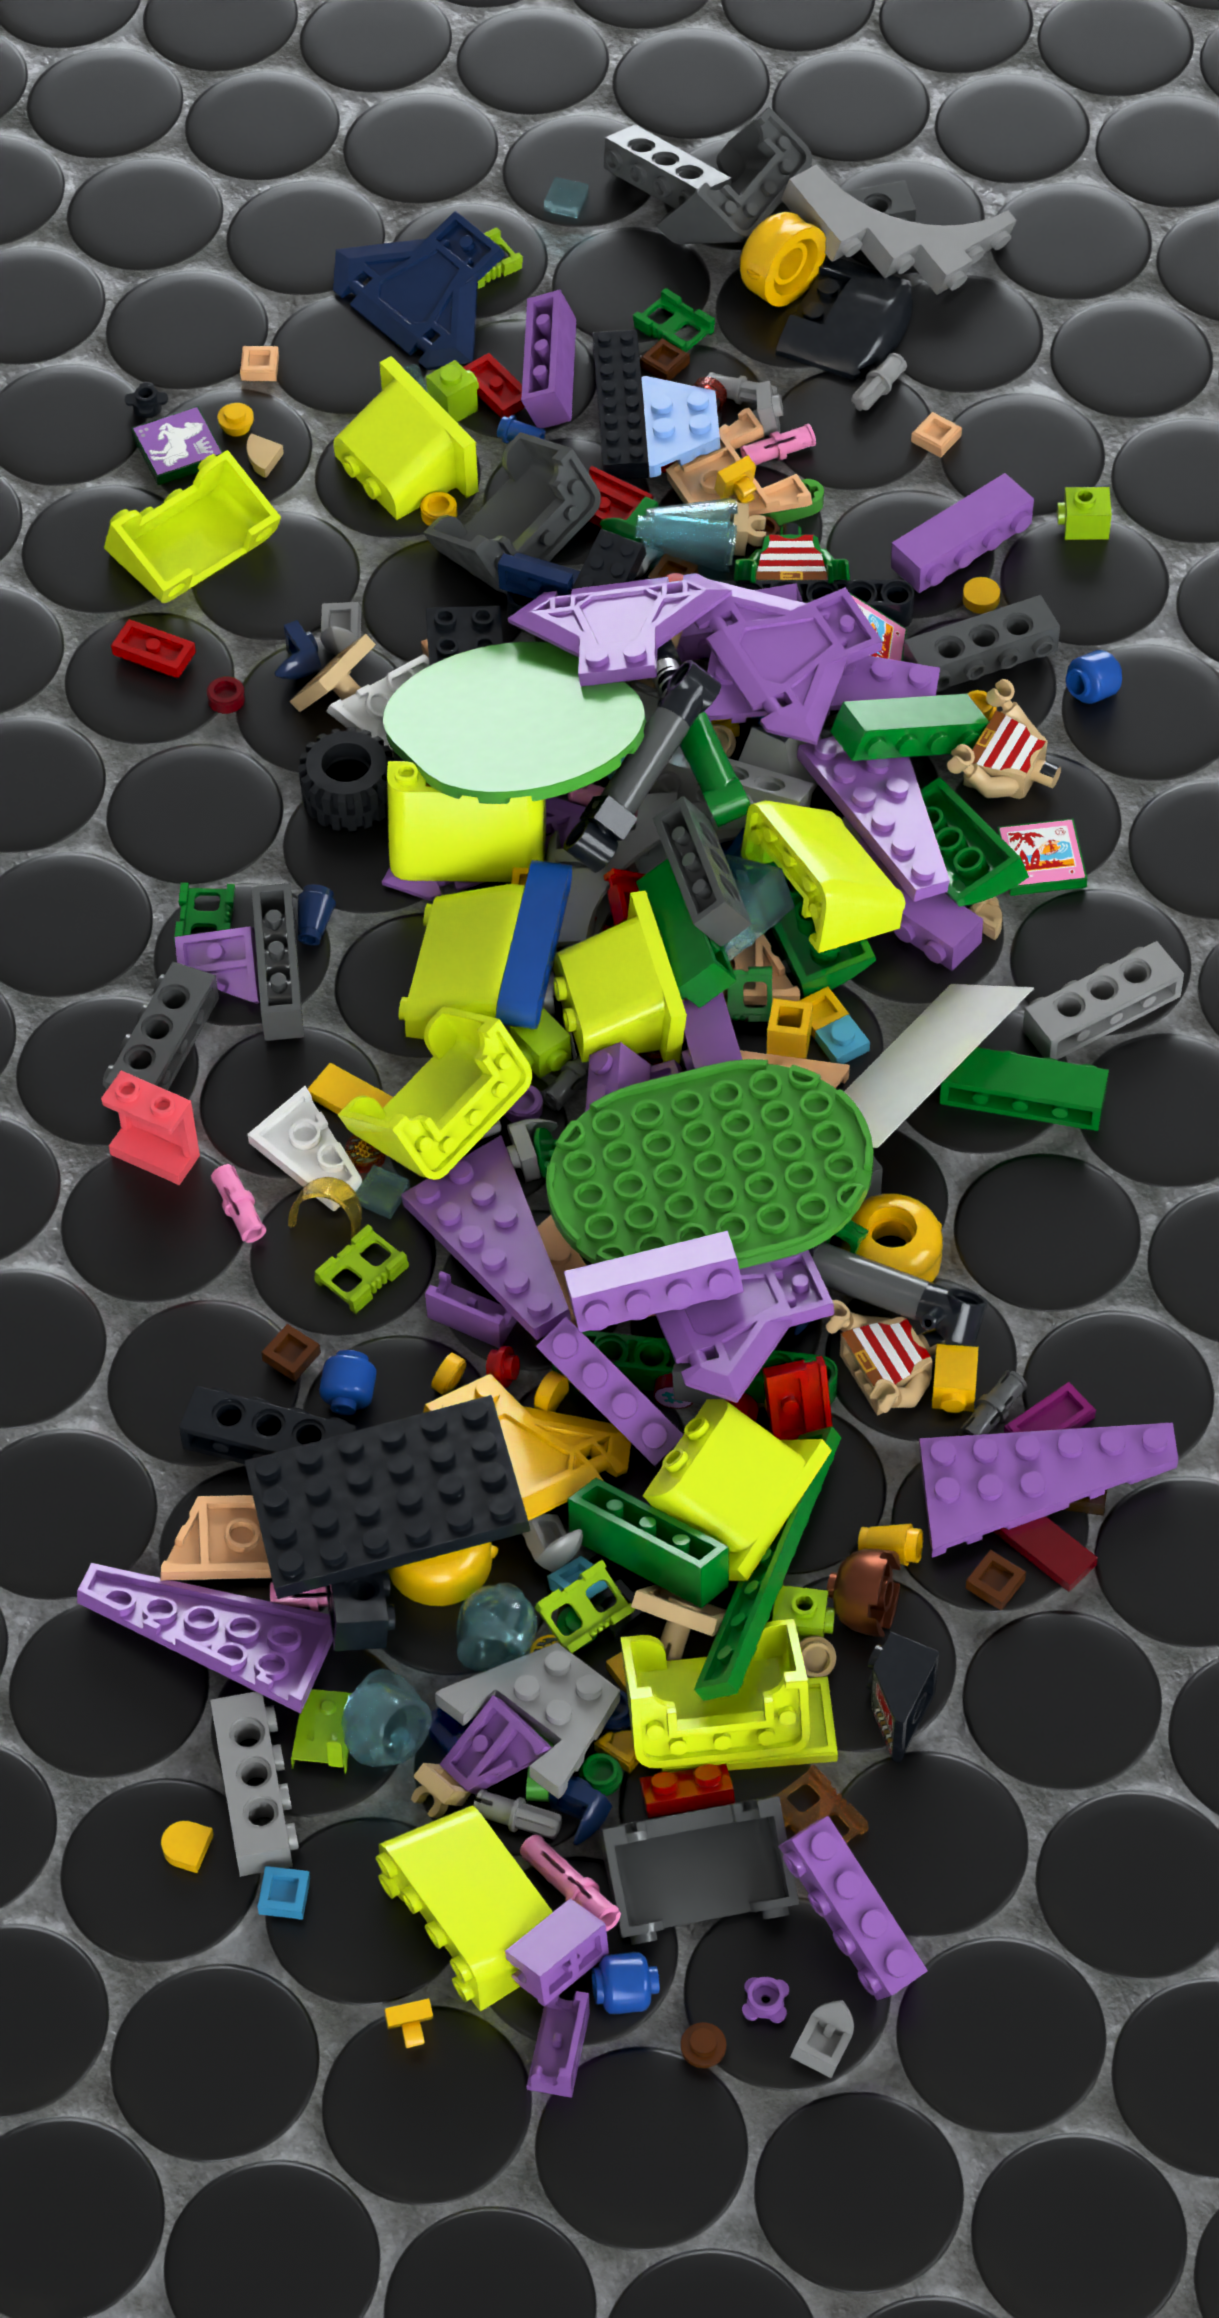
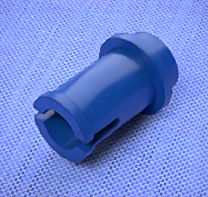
[497,415,546,444]

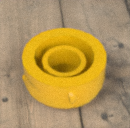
[739,212,826,307]
[840,1193,943,1283]
[388,1542,498,1606]

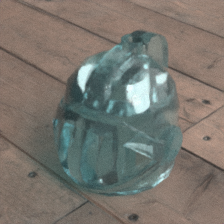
[456,1582,537,1672]
[341,1669,432,1767]

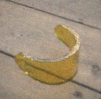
[288,1177,362,1238]

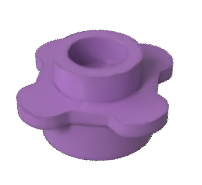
[742,1977,789,2023]

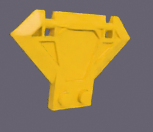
[423,1373,631,1521]

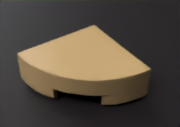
[247,433,284,478]
[968,896,1003,940]

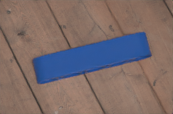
[496,860,572,1029]

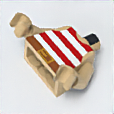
[947,679,1061,799]
[826,1300,945,1416]

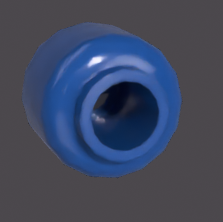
[1066,650,1122,704]
[319,1350,377,1415]
[592,1952,660,2014]

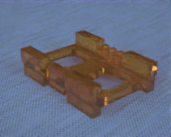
[773,1765,869,1843]

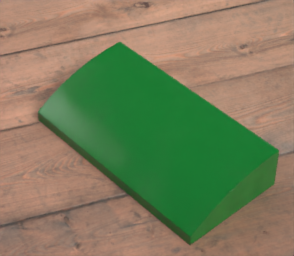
[920,777,1029,907]
[746,861,876,998]

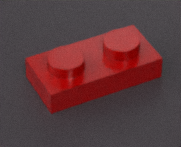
[463,353,525,418]
[111,619,196,678]
[639,1764,735,1818]

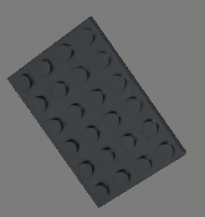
[245,1395,531,1599]

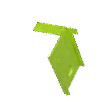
[291,1689,358,1774]

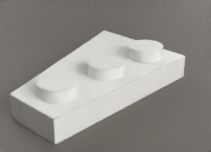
[326,654,429,751]
[248,1086,363,1212]

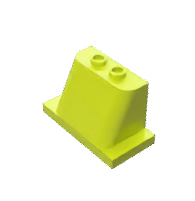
[333,356,479,520]
[553,890,687,1063]
[642,1399,832,1581]

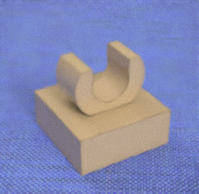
[730,503,766,556]
[411,1763,471,1818]

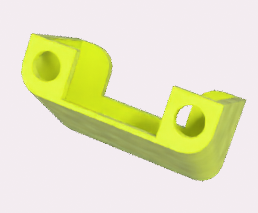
[104,450,281,604]
[376,1806,553,2012]

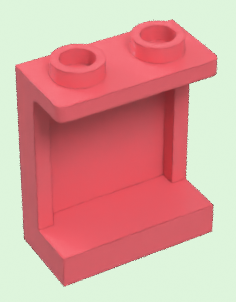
[101,1070,200,1185]

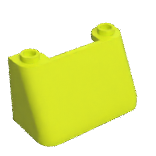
[387,761,546,882]
[741,800,905,953]
[399,884,525,1039]
[338,1006,532,1180]
[621,1619,811,1768]

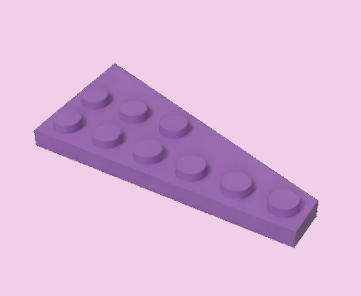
[797,736,950,902]
[401,1135,571,1340]

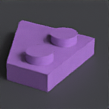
[175,926,260,1004]
[439,1695,552,1794]

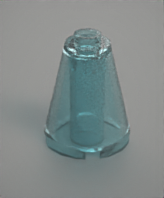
[635,498,738,573]

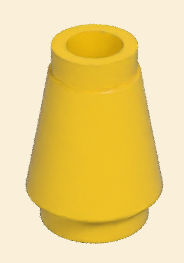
[858,1523,923,1566]

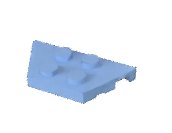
[641,376,721,478]

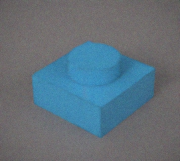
[258,1866,311,1920]

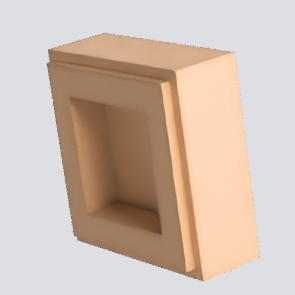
[240,346,279,381]
[911,412,962,458]

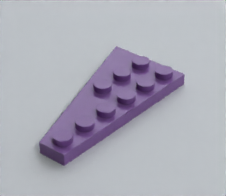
[704,651,940,724]
[919,1423,1178,1558]
[77,1563,333,1714]

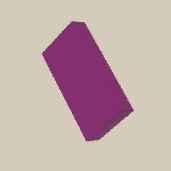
[1004,1382,1096,1433]

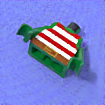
[733,523,850,584]

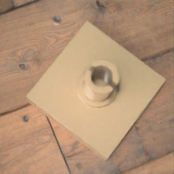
[289,634,376,712]
[631,1585,727,1661]

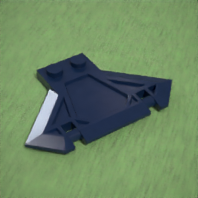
[333,211,505,370]

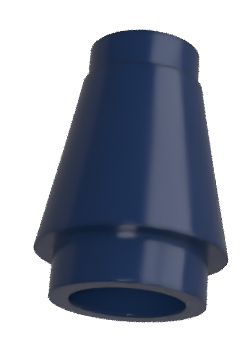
[297,884,336,945]

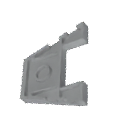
[435,1643,620,1799]

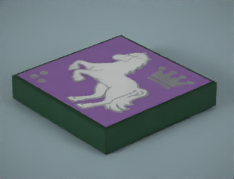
[131,406,223,485]

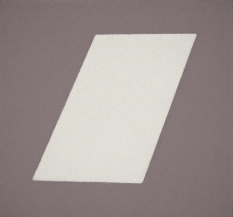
[844,984,1034,1148]

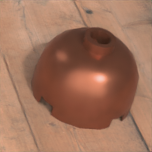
[827,1549,901,1637]

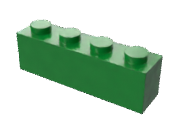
[830,694,990,761]
[636,858,737,1008]
[940,1047,1109,1131]
[568,1478,729,1608]

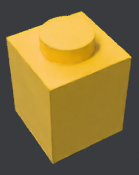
[767,998,813,1059]
[932,1344,979,1413]

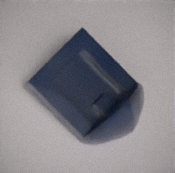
[274,620,322,679]
[549,1776,612,1845]

